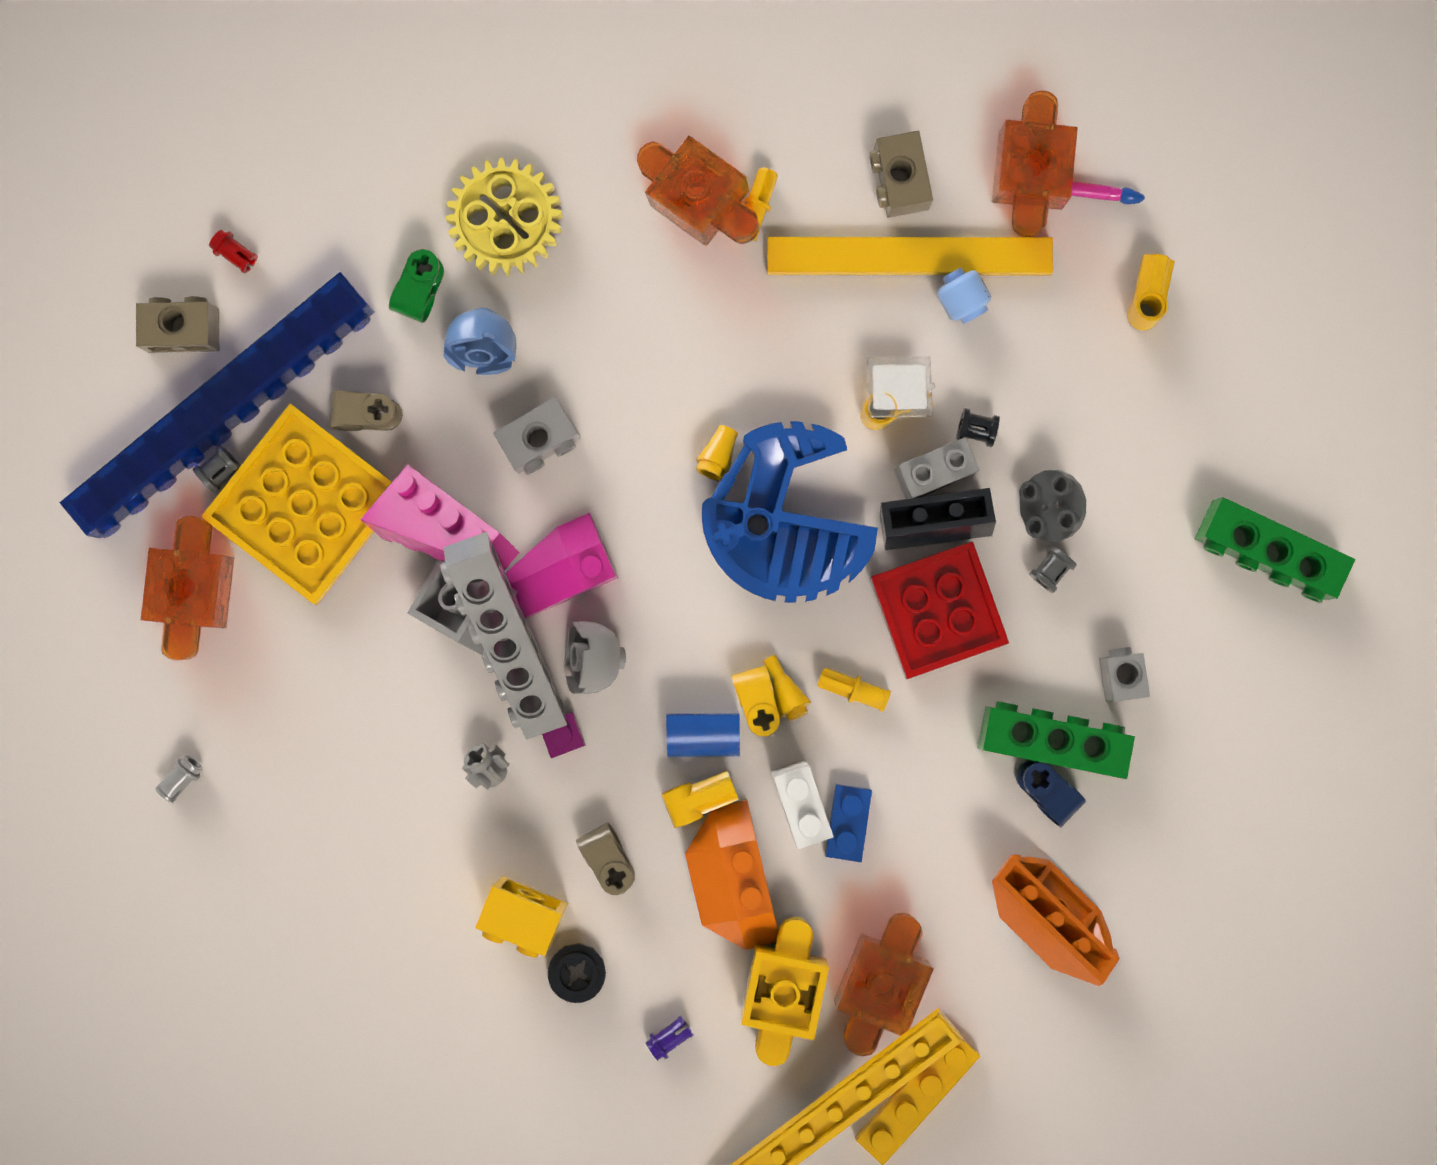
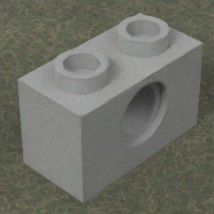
[493,397,580,475]
[894,437,980,499]

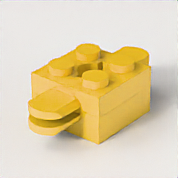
[741,917,829,1066]

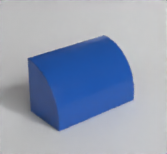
[666,713,740,757]

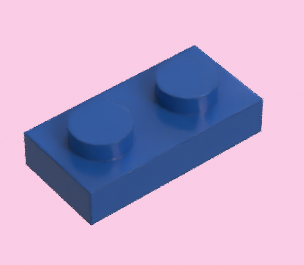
[825,784,872,863]

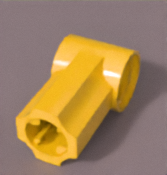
[1127,253,1175,331]
[661,770,739,828]

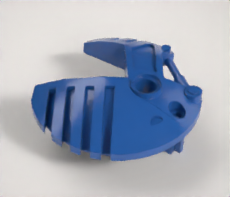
[702,421,878,603]

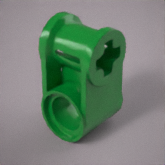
[389,249,444,323]

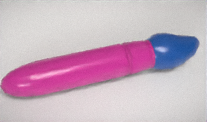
[1057,181,1145,205]

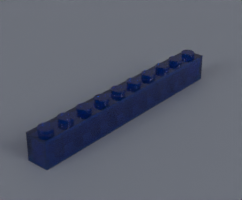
[59,272,375,538]

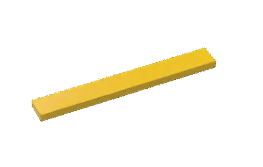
[767,237,1053,276]
[731,1008,963,1165]

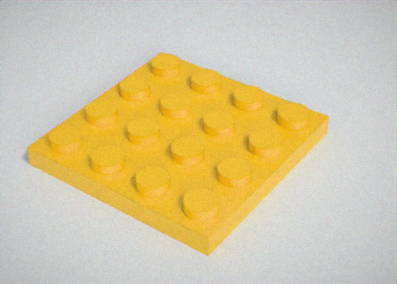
[201,404,392,605]

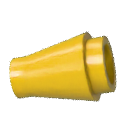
[696,425,738,481]

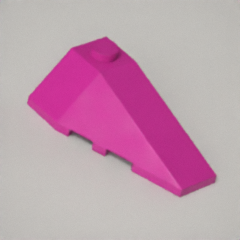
[506,513,618,619]

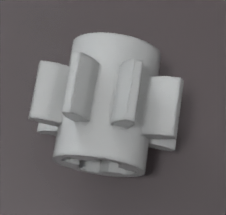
[462,743,509,790]

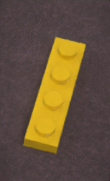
[855,1039,981,1165]

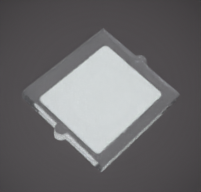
[864,356,935,418]

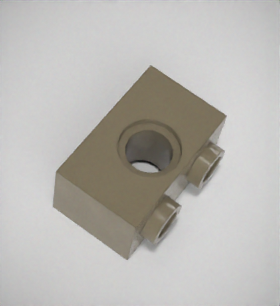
[869,130,933,218]
[136,296,220,353]

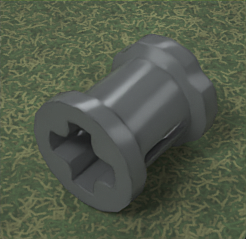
[192,445,241,493]
[1029,545,1077,593]

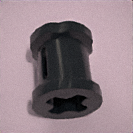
[956,408,1000,448]

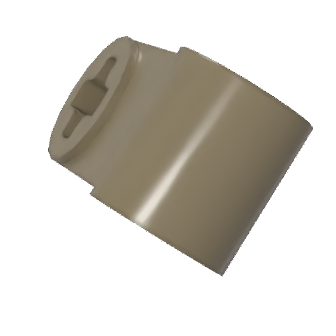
[330,390,403,431]
[576,822,635,895]

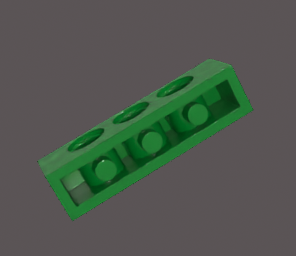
[1194,497,1356,603]
[977,701,1135,779]

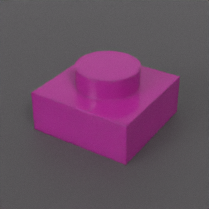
[542,712,586,758]

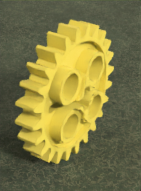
[445,158,563,276]

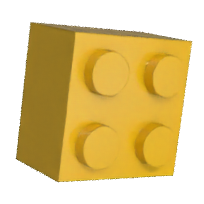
[475,876,569,958]

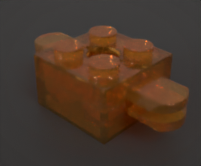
[992,90,1078,237]
[637,135,759,247]
[140,516,234,660]
[834,913,934,1056]

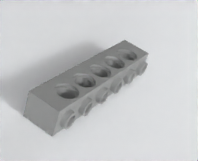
[440,532,567,740]

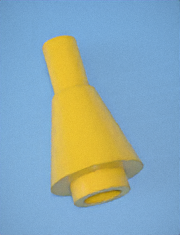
[763,655,812,722]

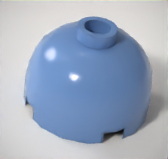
[443,308,517,375]

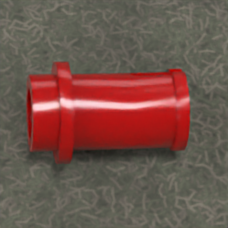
[209,230,258,274]

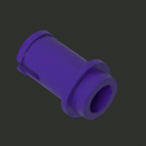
[645,1016,694,1061]

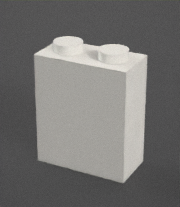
[771,760,833,849]

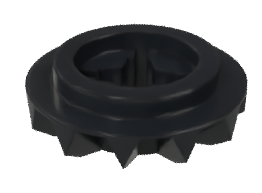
[548,943,606,1003]

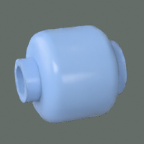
[937,268,991,324]

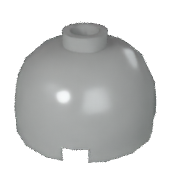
[565,621,626,694]

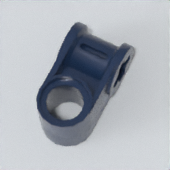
[1016,760,1086,828]

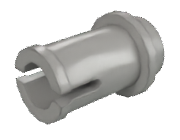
[155,755,203,803]

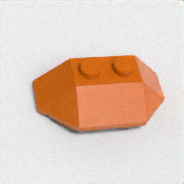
[685,799,778,950]
[992,854,1120,986]

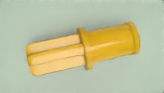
[736,167,778,241]
[817,668,891,712]

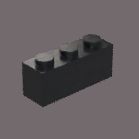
[880,488,996,550]

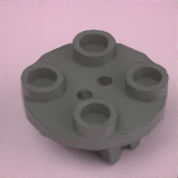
[1019,470,1086,542]

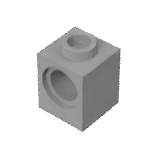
[1099,647,1150,702]

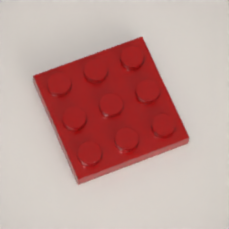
[869,541,1009,679]

